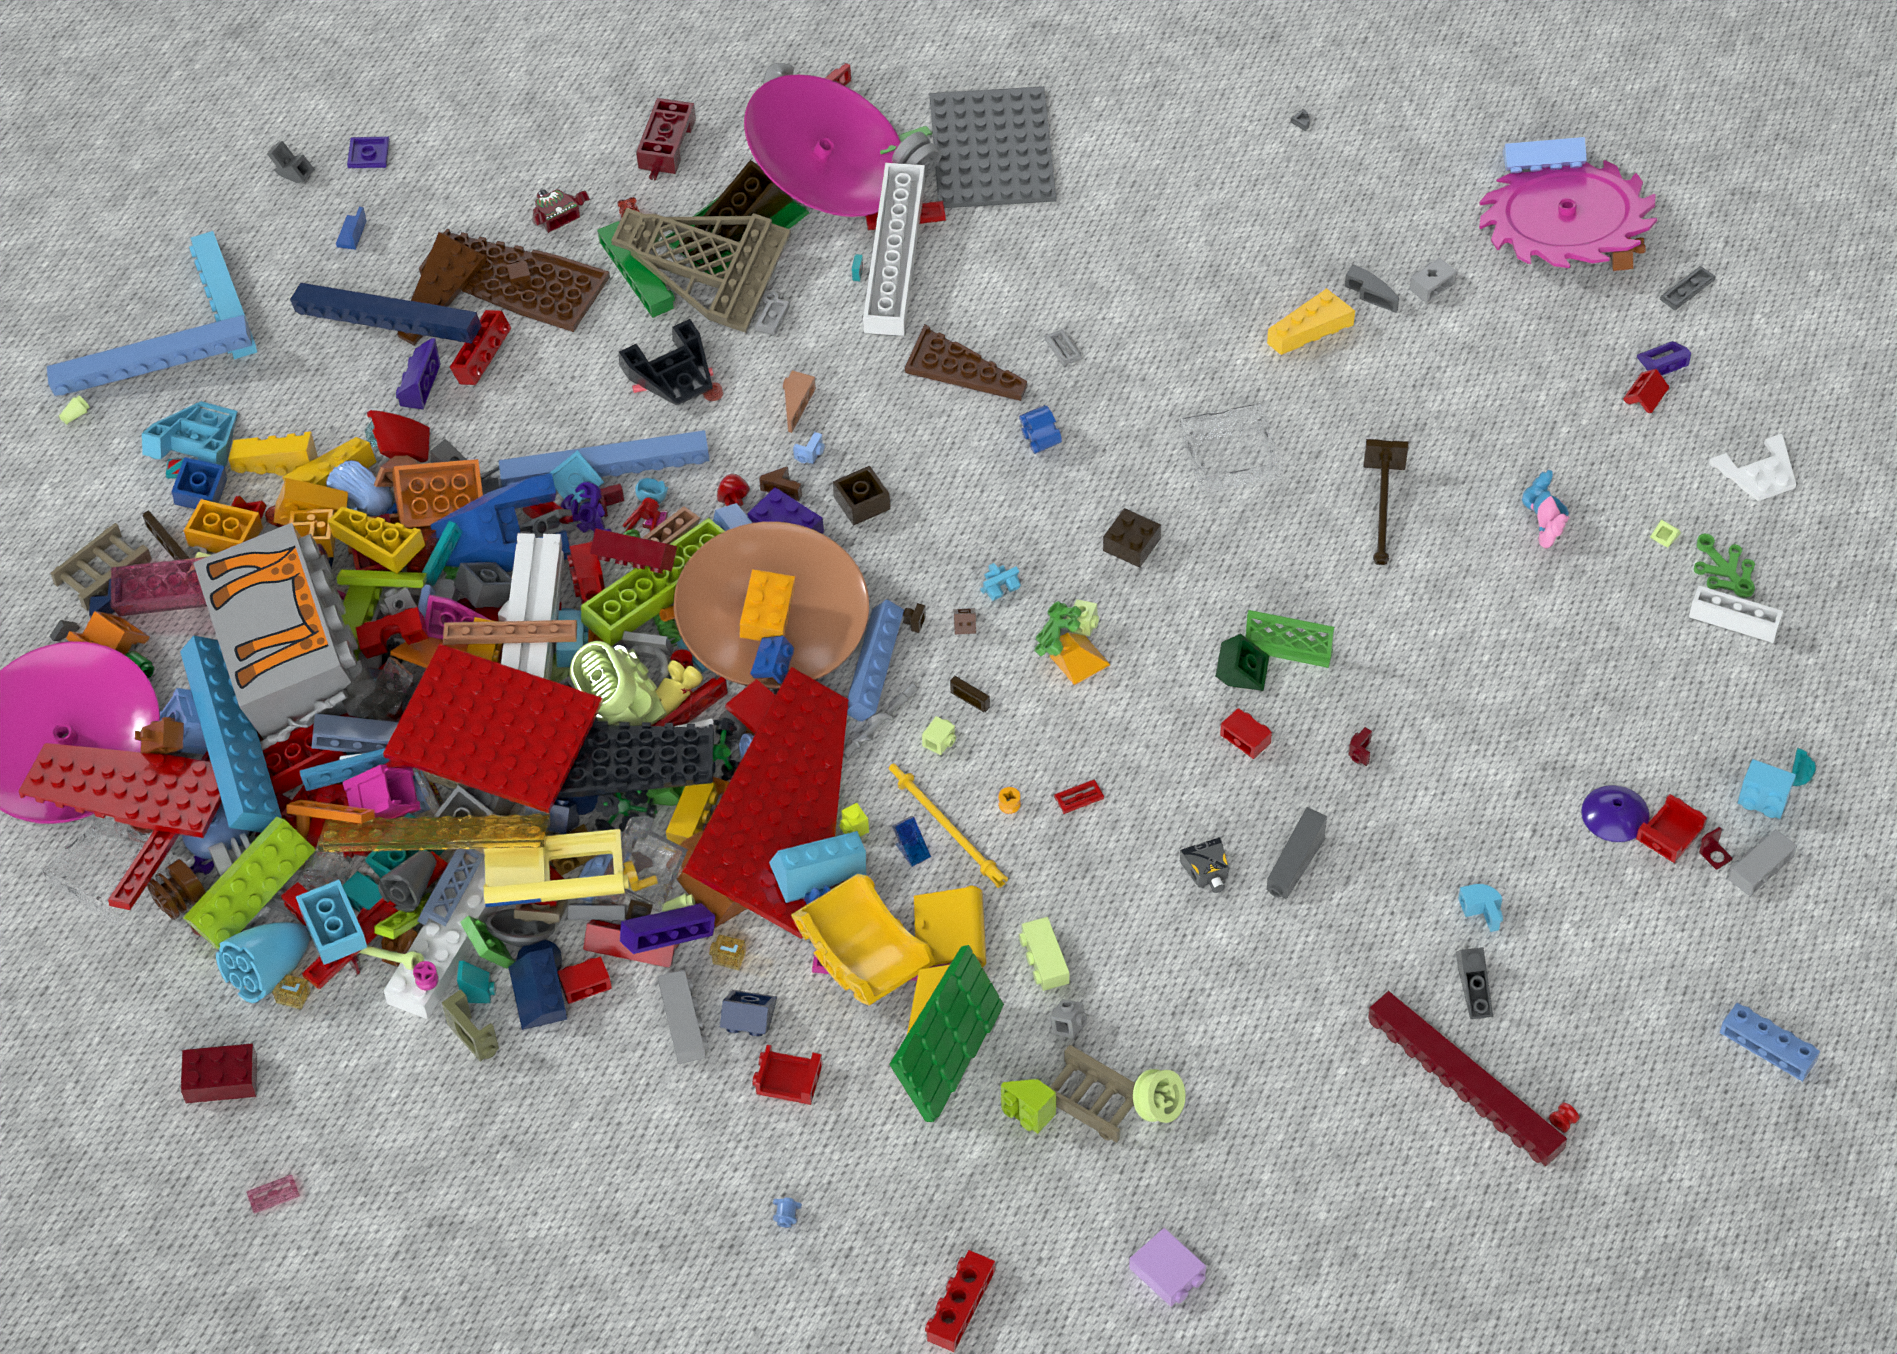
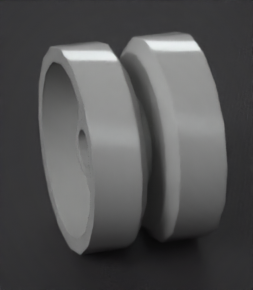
[892,132,942,176]

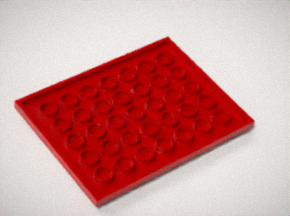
[383,644,603,813]

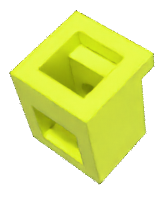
[839,803,869,837]

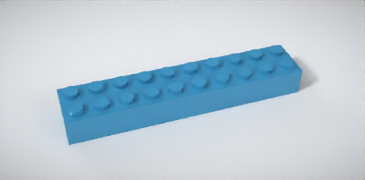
[180,635,282,833]

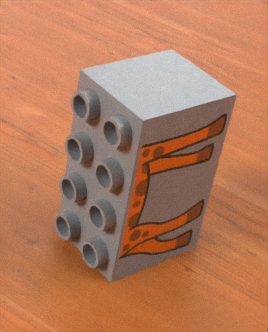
[193,523,370,739]

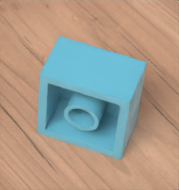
[1737,759,1796,819]

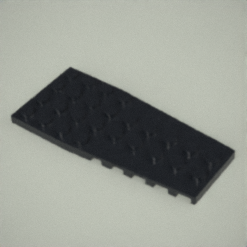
[557,721,714,798]

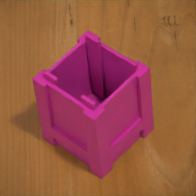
[343,765,421,826]

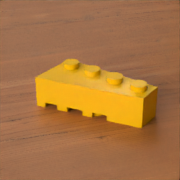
[228,431,318,476]

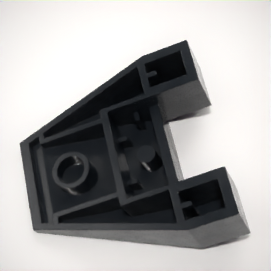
[619,319,713,406]

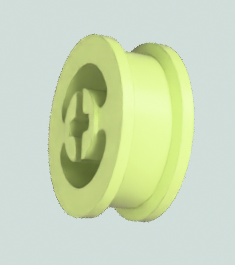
[1133,1069,1186,1123]

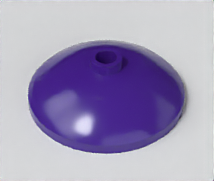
[1581,785,1650,842]

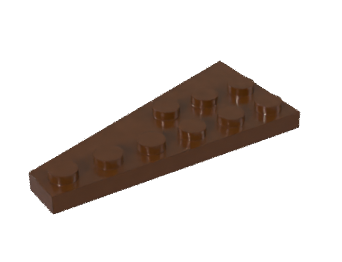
[397,232,487,345]
[905,324,1027,401]

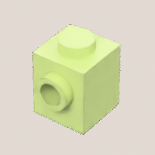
[922,716,956,755]

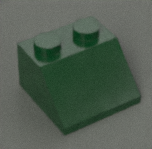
[1215,633,1270,691]

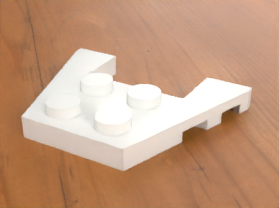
[1709,434,1796,501]

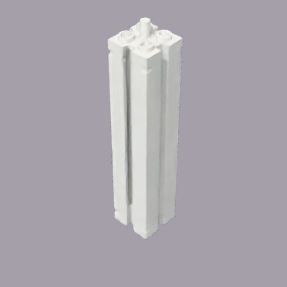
[501,533,564,680]

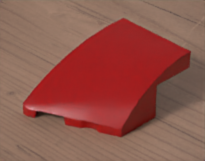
[367,410,430,462]

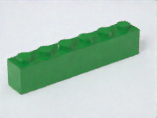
[597,221,675,318]

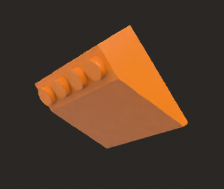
[392,459,483,528]

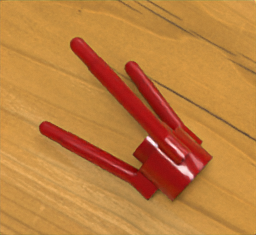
[622,498,661,533]

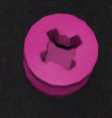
[413,961,439,991]

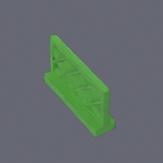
[1246,610,1335,668]

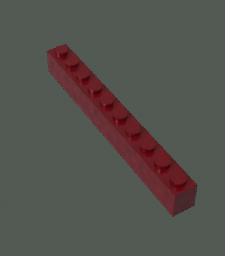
[1368,990,1567,1166]

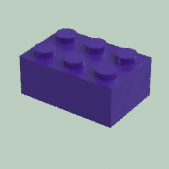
[747,488,824,534]

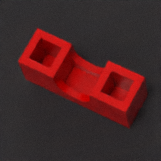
[355,607,429,659]

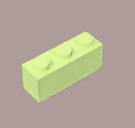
[1019,917,1069,991]

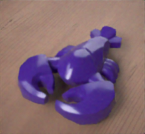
[560,482,612,533]

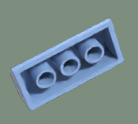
[1503,137,1587,173]

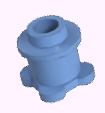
[773,1198,802,1228]

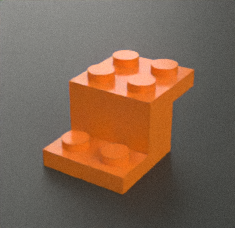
[66,611,150,655]

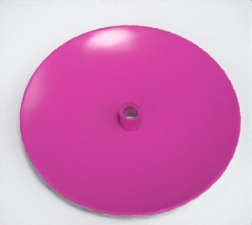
[744,74,901,217]
[0,642,160,824]

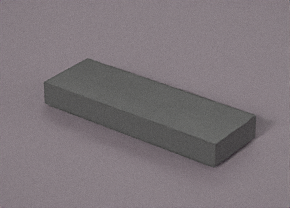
[1660,266,1716,310]

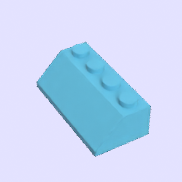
[769,831,867,903]

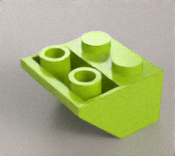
[1001,1079,1056,1134]

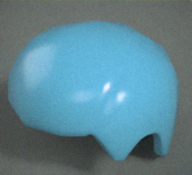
[635,478,668,504]

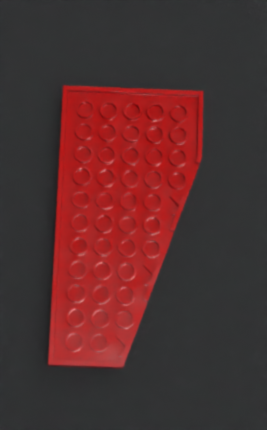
[682,667,849,939]

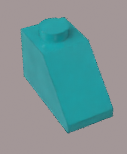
[457,961,496,1004]

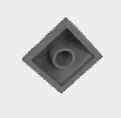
[431,785,494,845]

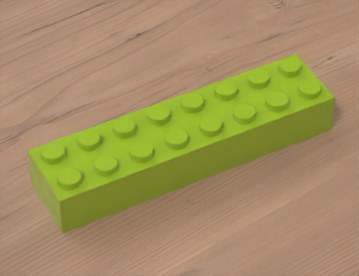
[581,518,725,646]

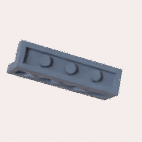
[418,842,485,926]

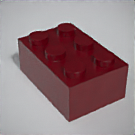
[181,1043,257,1104]

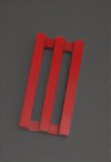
[1054,779,1104,814]

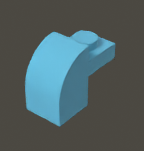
[1458,884,1503,932]

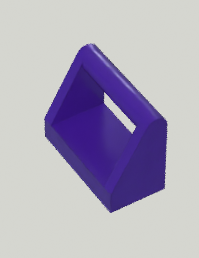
[1637,341,1691,376]

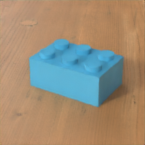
[296,880,367,965]

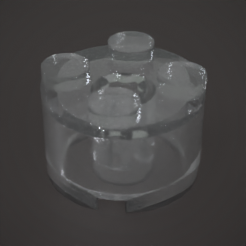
[302,846,354,890]

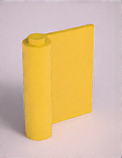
[913,885,987,967]

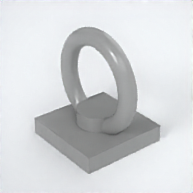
[623,631,674,691]

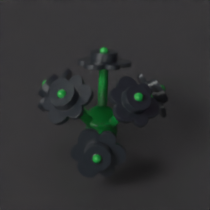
[595,790,658,836]

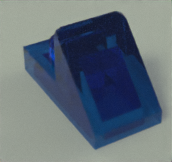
[892,816,931,867]

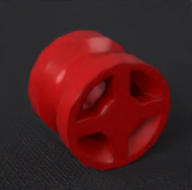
[671,649,694,669]
[1549,1102,1580,1133]

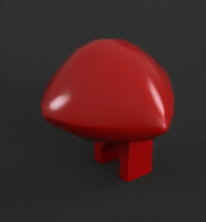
[717,473,750,506]

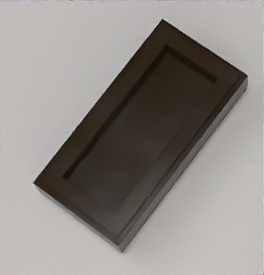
[950,675,990,713]

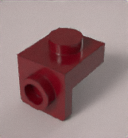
[597,483,624,517]
[1348,727,1372,766]

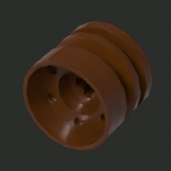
[147,859,206,920]

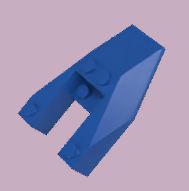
[431,473,571,572]

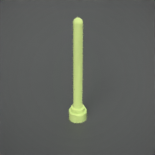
[359,945,424,970]

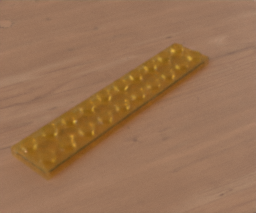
[317,814,550,852]

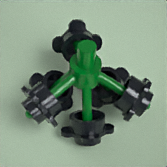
[699,718,740,781]

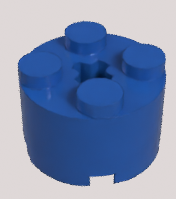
[1019,405,1062,454]

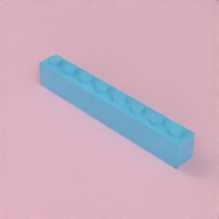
[189,231,257,359]

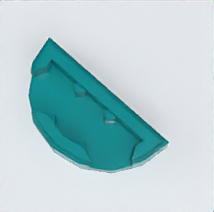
[1792,747,1816,786]

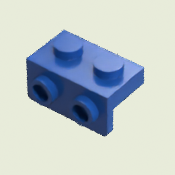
[750,636,794,684]

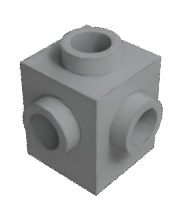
[379,587,416,616]
[1050,999,1087,1038]

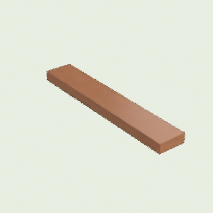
[443,620,577,645]

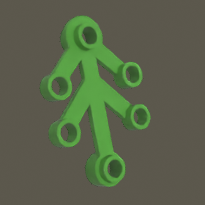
[1694,533,1755,598]
[1034,601,1082,656]

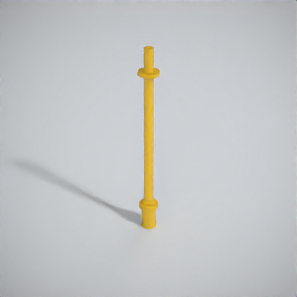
[888,763,1008,888]

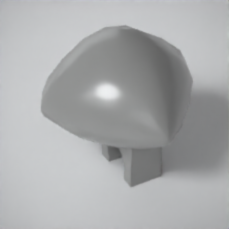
[763,63,794,84]

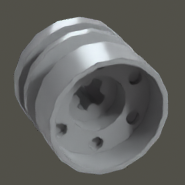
[208,833,252,878]

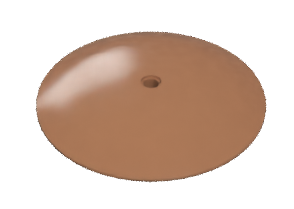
[674,522,869,689]

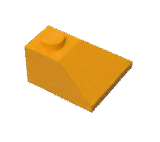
[1050,632,1110,685]

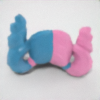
[1522,470,1569,549]

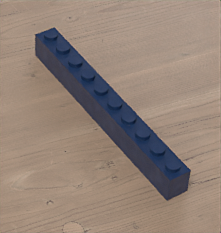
[290,283,482,343]

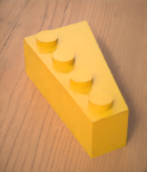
[1267,288,1355,355]
[282,437,377,487]
[328,507,425,574]

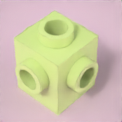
[1066,599,1099,636]

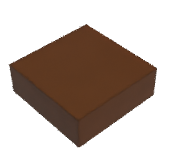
[507,261,531,284]

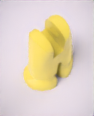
[656,661,703,720]

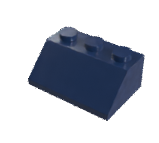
[508,947,568,1030]

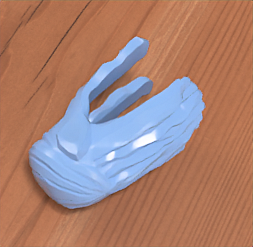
[326,461,393,516]

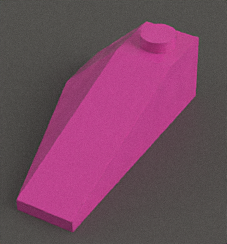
[425,595,504,651]

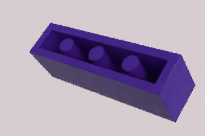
[620,903,715,954]

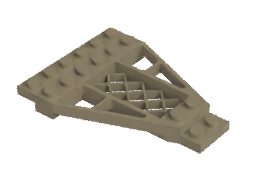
[611,208,791,333]

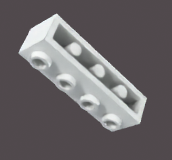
[1689,586,1783,643]

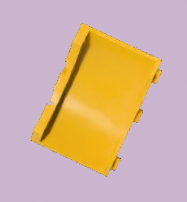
[791,874,936,1006]

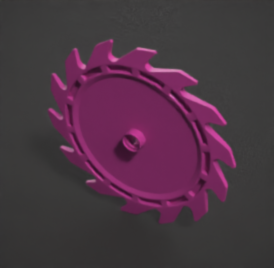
[1479,160,1657,268]

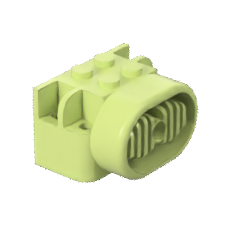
[570,641,667,726]

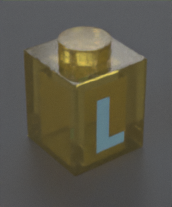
[709,934,746,970]
[272,974,311,1010]

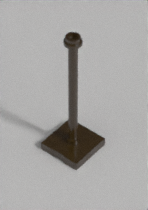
[1363,439,1409,565]

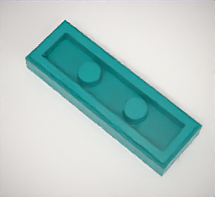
[422,521,462,587]

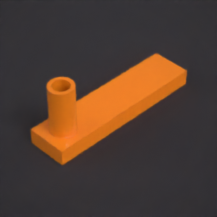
[287,800,375,840]

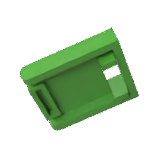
[460,915,516,969]

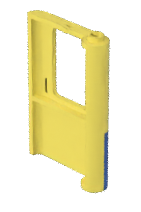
[484,829,629,907]

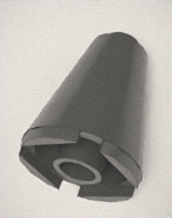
[378,851,436,912]

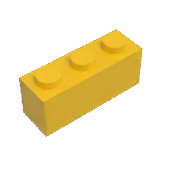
[666,782,719,845]

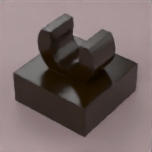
[903,603,926,633]

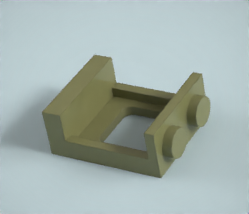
[442,989,499,1062]

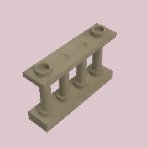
[50,523,152,611]
[1048,1045,1135,1143]

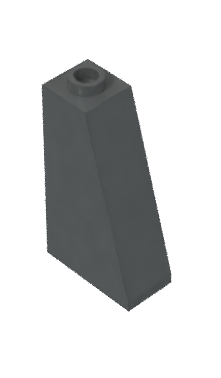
[1266,807,1327,899]

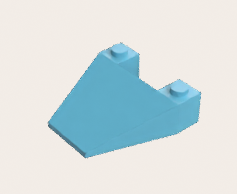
[142,401,238,466]

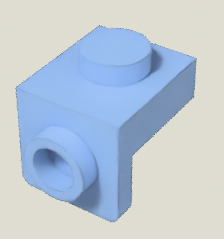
[793,432,825,464]

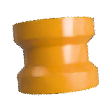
[998,787,1021,814]

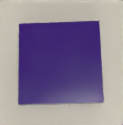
[347,136,390,168]

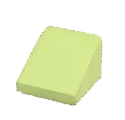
[1650,520,1681,548]

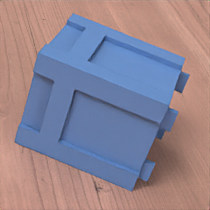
[160,688,208,755]

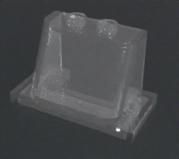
[594,816,688,912]

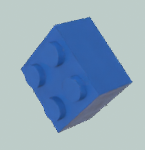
[171,457,227,509]

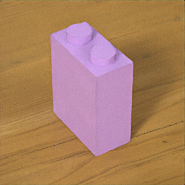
[1129,1228,1206,1306]

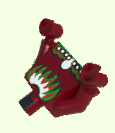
[532,189,590,233]

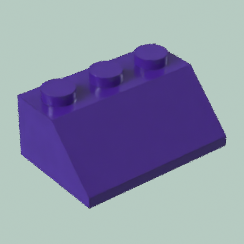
[396,338,441,410]

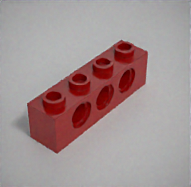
[925,1250,996,1352]

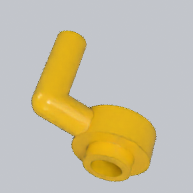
[623,860,658,891]

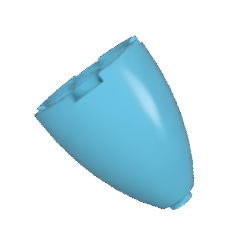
[216,922,310,1003]

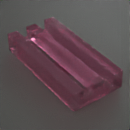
[246,1174,300,1214]

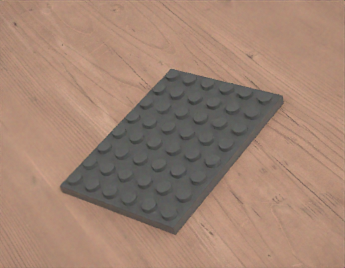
[929,86,1056,208]

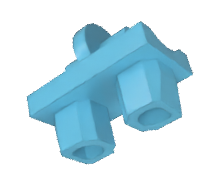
[980,563,1021,601]

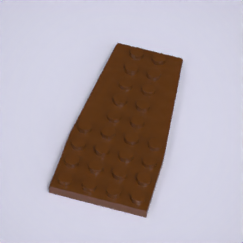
[419,229,610,332]

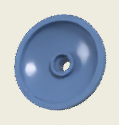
[182,802,250,859]

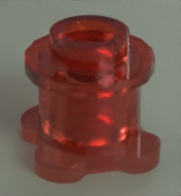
[617,197,640,218]

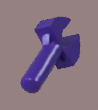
[189,856,214,875]

